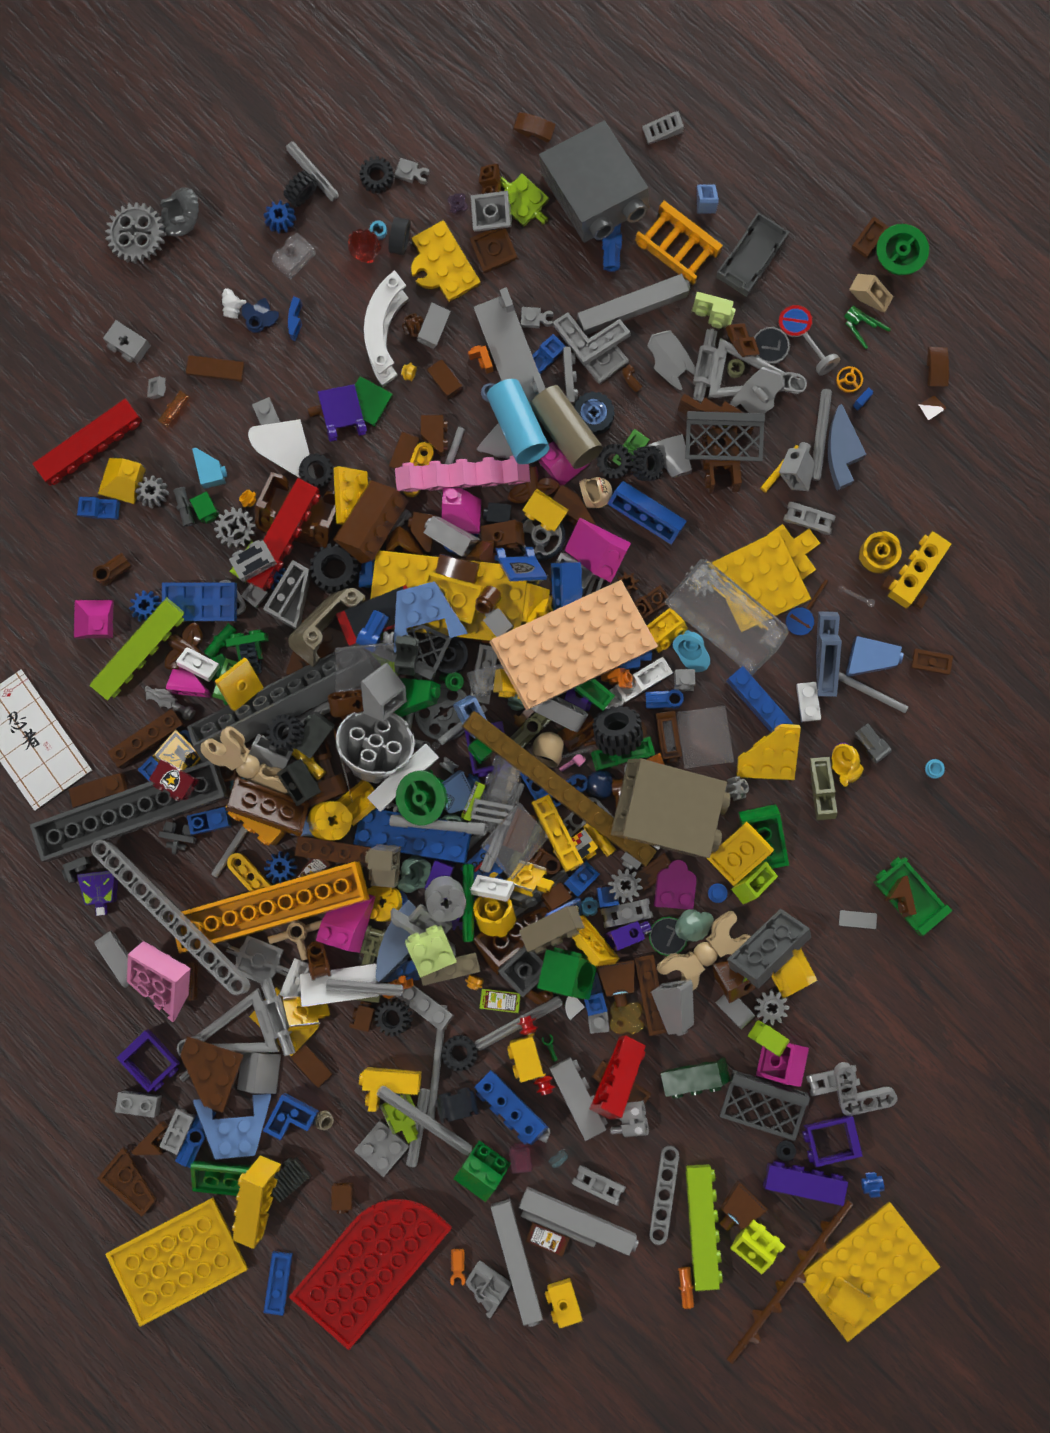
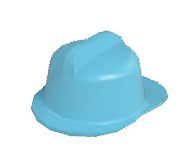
[673,630,710,672]

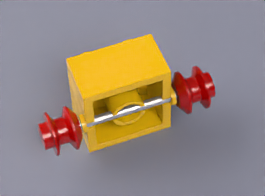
[507,1015,555,1095]

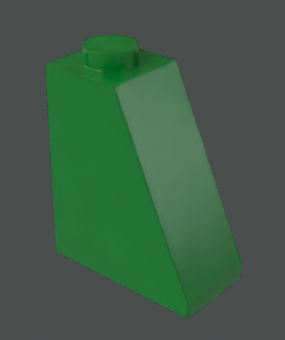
[393,678,441,717]

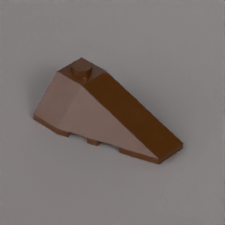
[474,907,549,976]

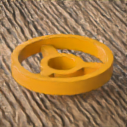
[836,366,863,393]

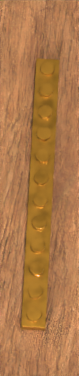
[462,711,656,867]

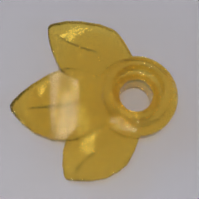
[610,1001,644,1034]

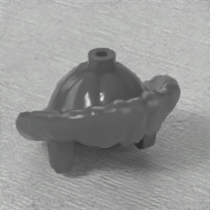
[160,187,199,236]

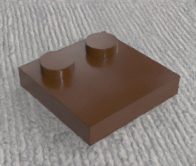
[470,228,518,274]

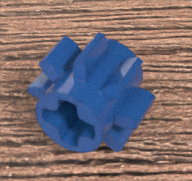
[861,1172,884,1198]

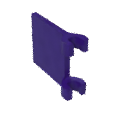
[318,384,367,442]

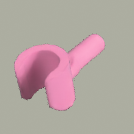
[559,754,586,772]

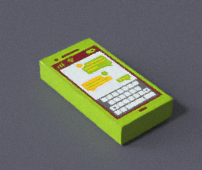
[461,781,485,821]
[480,989,520,1013]

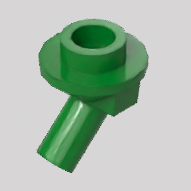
[439,672,464,691]

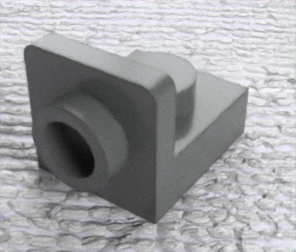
[62,856,91,883]

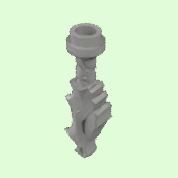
[144,686,195,720]

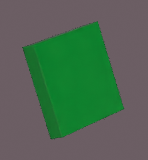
[355,376,393,427]

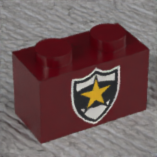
[149,759,199,801]

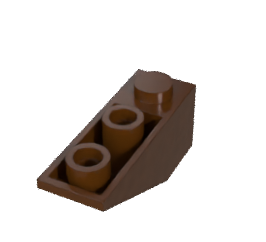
[553,485,596,527]

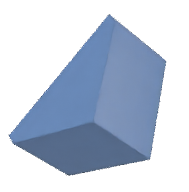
[697,185,718,213]

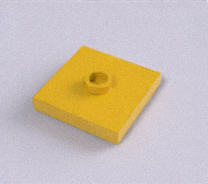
[215,658,264,711]

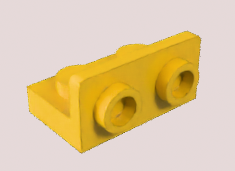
[647,607,688,653]
[336,780,376,826]

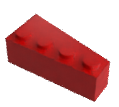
[589,1035,646,1119]

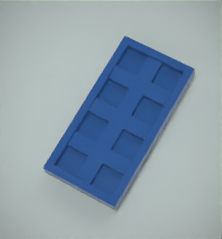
[162,583,237,621]

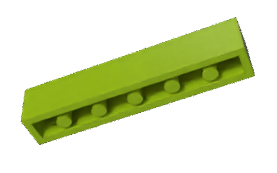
[89,597,184,701]
[685,1164,723,1291]

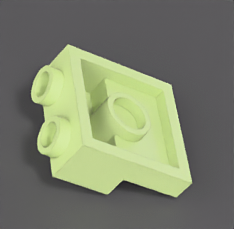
[692,292,735,328]
[405,925,457,978]

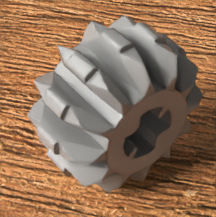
[136,476,169,508]

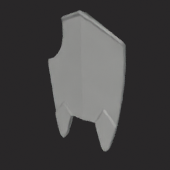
[647,330,696,390]
[730,367,785,414]

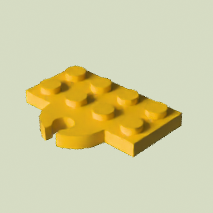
[411,220,481,302]

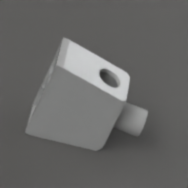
[779,442,815,491]

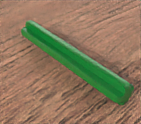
[463,864,474,942]

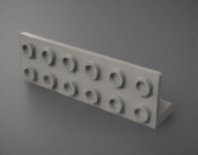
[474,287,546,403]

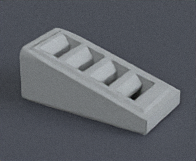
[642,111,684,144]

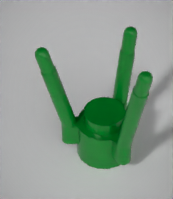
[844,306,890,349]

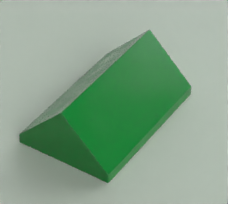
[191,1160,251,1196]

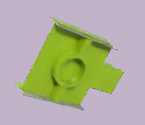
[380,1094,419,1143]

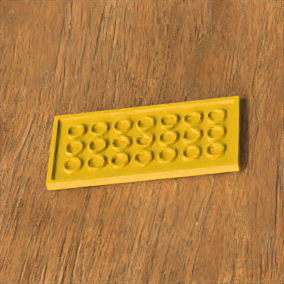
[370,550,527,641]

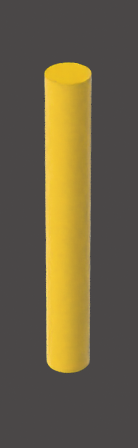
[760,445,799,492]

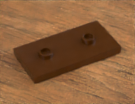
[226,777,309,837]

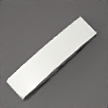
[605,657,673,709]
[367,744,440,812]

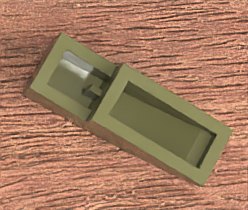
[810,757,838,820]

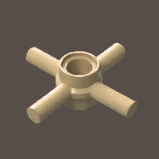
[268,920,322,961]

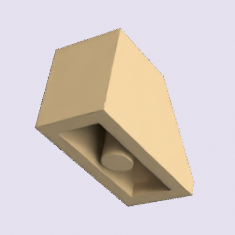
[849,274,893,312]

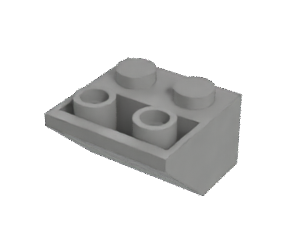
[361,663,406,721]

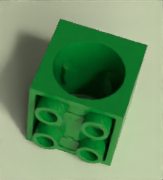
[537,947,597,1000]

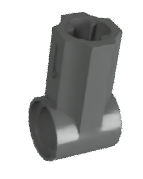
[854,723,892,764]

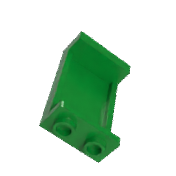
[873,857,952,936]

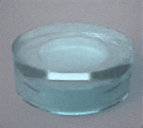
[548,1149,568,1168]

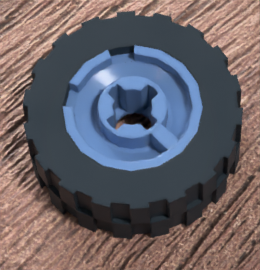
[574,392,615,436]

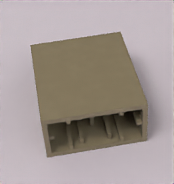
[610,758,730,858]

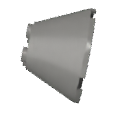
[336,711,415,784]

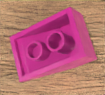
[564,518,631,583]
[316,894,376,953]

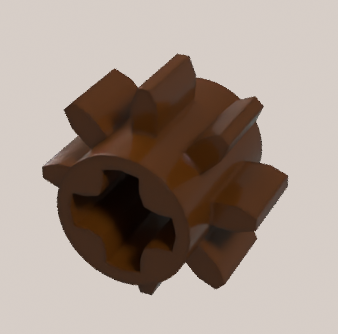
[401,313,424,337]
[617,572,639,595]

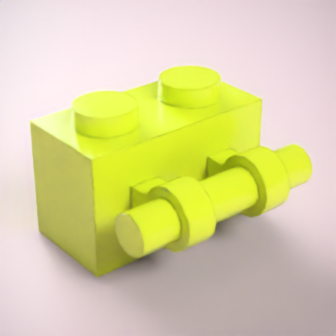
[731,1220,785,1274]

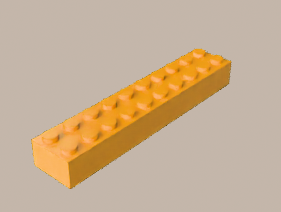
[170,862,370,953]

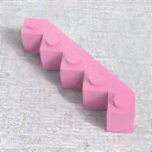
[395,456,530,492]

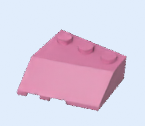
[127,941,191,1022]

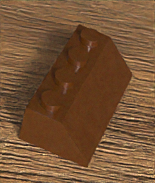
[333,480,409,563]

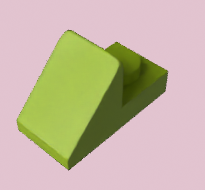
[748,1020,790,1057]

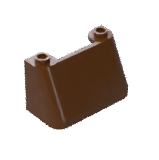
[255,472,336,548]

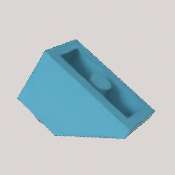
[192,448,228,489]

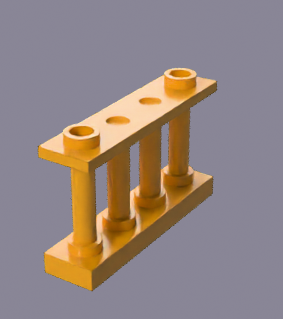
[635,200,723,285]

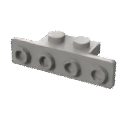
[391,904,456,956]

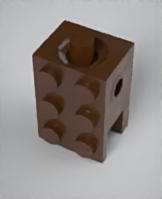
[701,426,742,494]

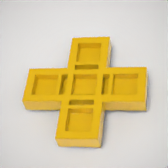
[767,524,820,580]

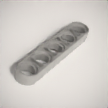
[649,1146,679,1245]

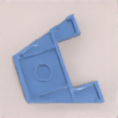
[393,581,468,652]
[193,1094,271,1159]

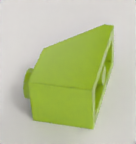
[731,861,778,904]

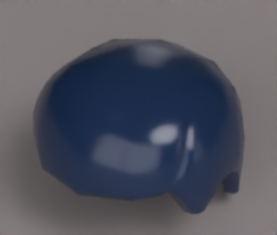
[585,770,615,800]

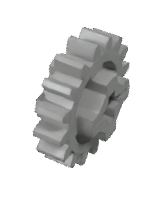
[214,507,256,549]

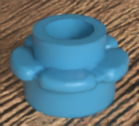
[581,897,599,916]

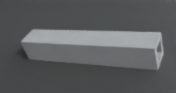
[577,274,690,335]
[519,1186,639,1255]
[491,1199,543,1327]

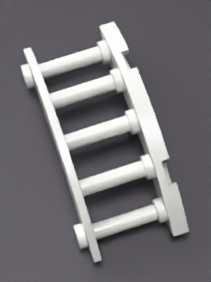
[364,270,409,387]

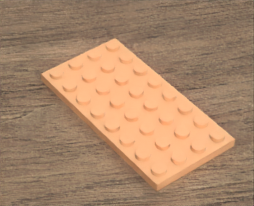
[490,580,658,711]

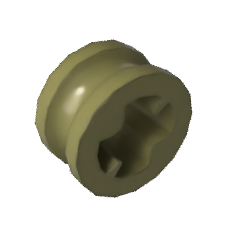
[727,359,745,378]

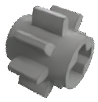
[725,776,749,801]

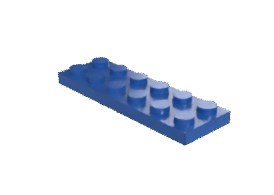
[353,809,471,864]

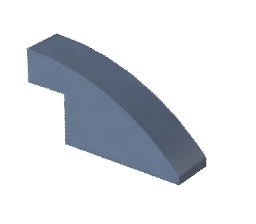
[828,404,866,491]
[816,612,842,697]
[376,900,416,983]

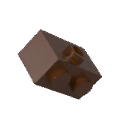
[481,520,525,553]

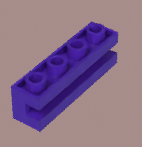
[763,1161,848,1206]

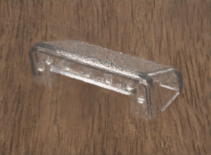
[664,559,788,675]

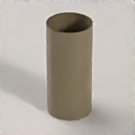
[530,385,603,469]

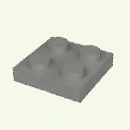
[354,1120,410,1177]

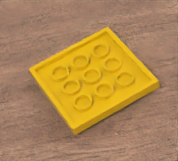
[709,531,811,632]

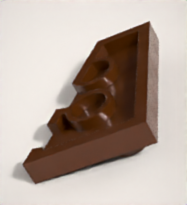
[97,1147,156,1217]

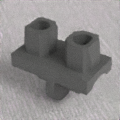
[158,822,197,855]

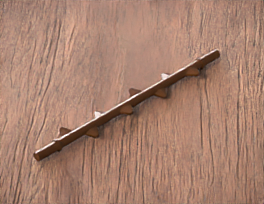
[727,1200,854,1364]

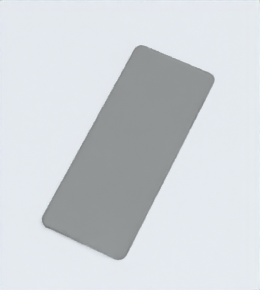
[839,910,877,929]

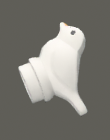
[222,289,246,319]

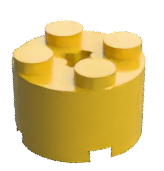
[859,531,902,574]
[307,801,353,840]
[473,896,516,937]

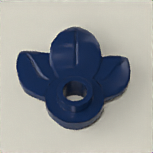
[242,298,279,333]

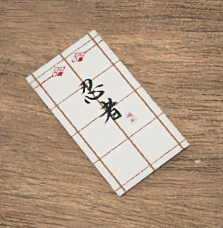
[0,669,93,811]

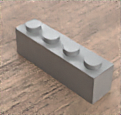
[550,1057,608,1141]

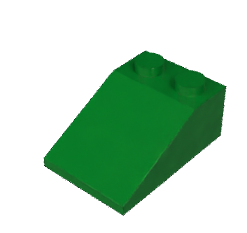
[738,804,789,871]

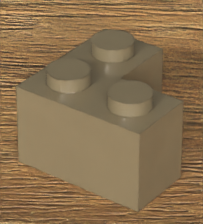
[365,844,401,888]

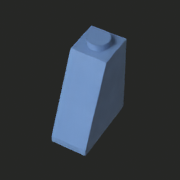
[846,636,903,676]

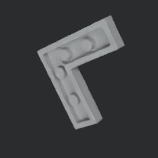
[553,312,631,366]

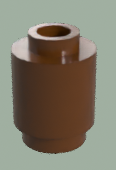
[475,586,501,614]

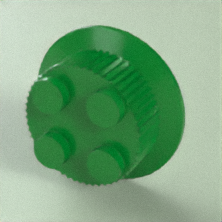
[876,224,929,275]
[396,771,448,826]

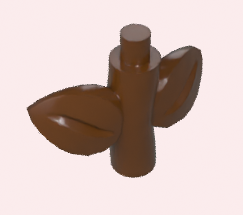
[508,467,560,504]
[165,623,207,670]

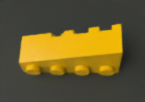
[232,1156,281,1249]

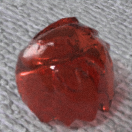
[348,228,381,263]

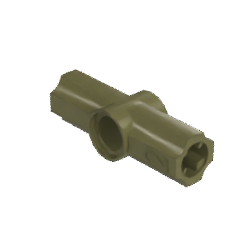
[510,713,552,748]

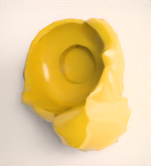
[831,743,864,787]

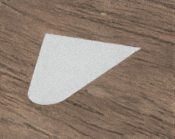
[248,419,316,479]

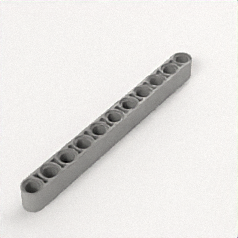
[91,840,250,995]

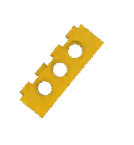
[887,531,951,609]

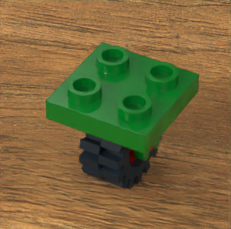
[225,630,269,674]

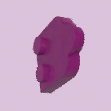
[654,860,696,909]

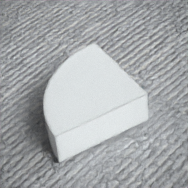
[565,996,585,1020]

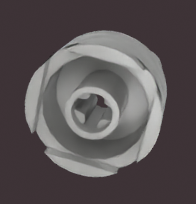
[425,876,466,922]

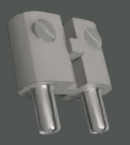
[610,1101,649,1137]

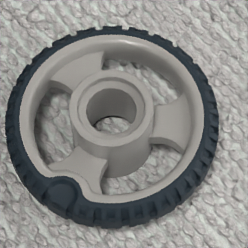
[519,517,566,561]

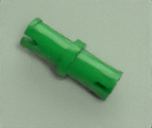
[204,623,237,658]

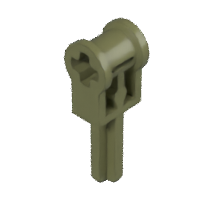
[360,925,386,966]

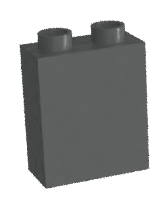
[539,120,649,242]

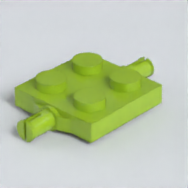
[501,174,549,227]

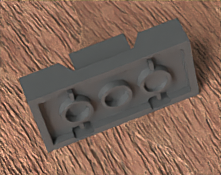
[716,212,789,297]
[727,909,812,989]

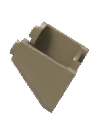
[289,588,365,667]

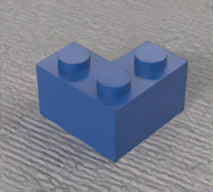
[263,1093,319,1140]

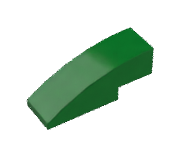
[573,678,615,711]
[591,737,655,771]

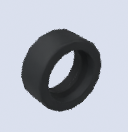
[388,217,410,255]

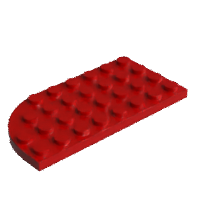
[289,1199,452,1350]

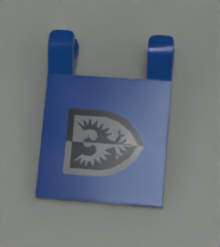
[495,547,547,581]

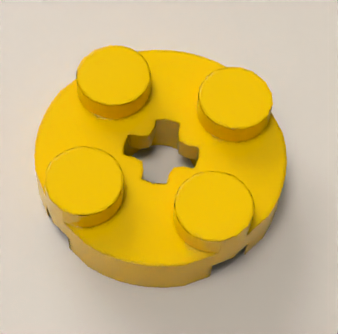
[367,886,402,922]

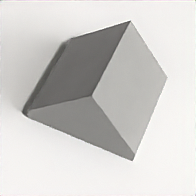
[471,191,512,232]
[237,1052,281,1094]

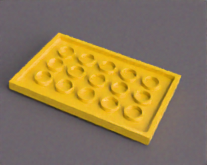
[105,1197,248,1326]
[803,1202,940,1342]

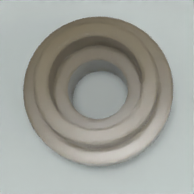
[314,1111,333,1130]

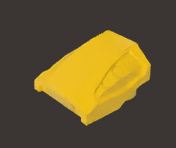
[771,948,817,998]

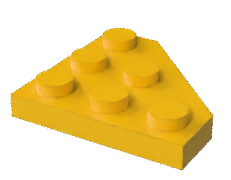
[736,724,801,780]

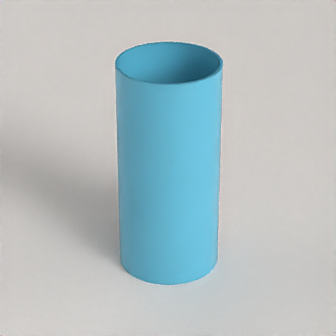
[487,379,549,464]

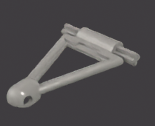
[693,329,807,403]
[177,977,295,1057]

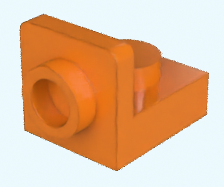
[468,345,494,374]
[600,668,632,689]

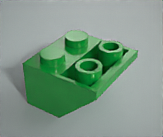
[453,1140,511,1202]

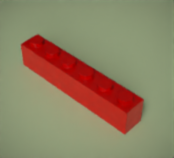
[32,398,142,486]
[246,478,321,592]

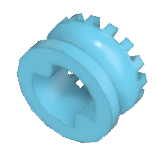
[370,221,387,240]

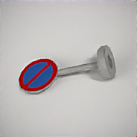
[779,305,841,376]

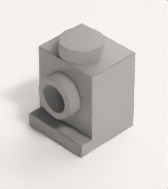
[674,669,695,691]

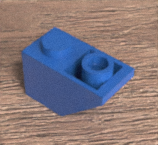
[187,807,232,835]

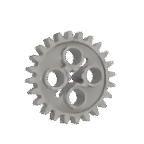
[105,202,166,264]

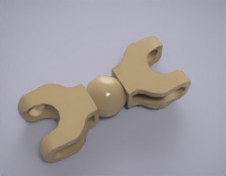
[201,726,288,794]
[657,911,751,990]

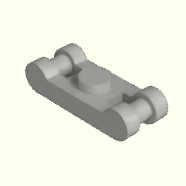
[783,502,836,535]
[600,898,653,928]
[806,1065,860,1096]
[572,1165,626,1206]

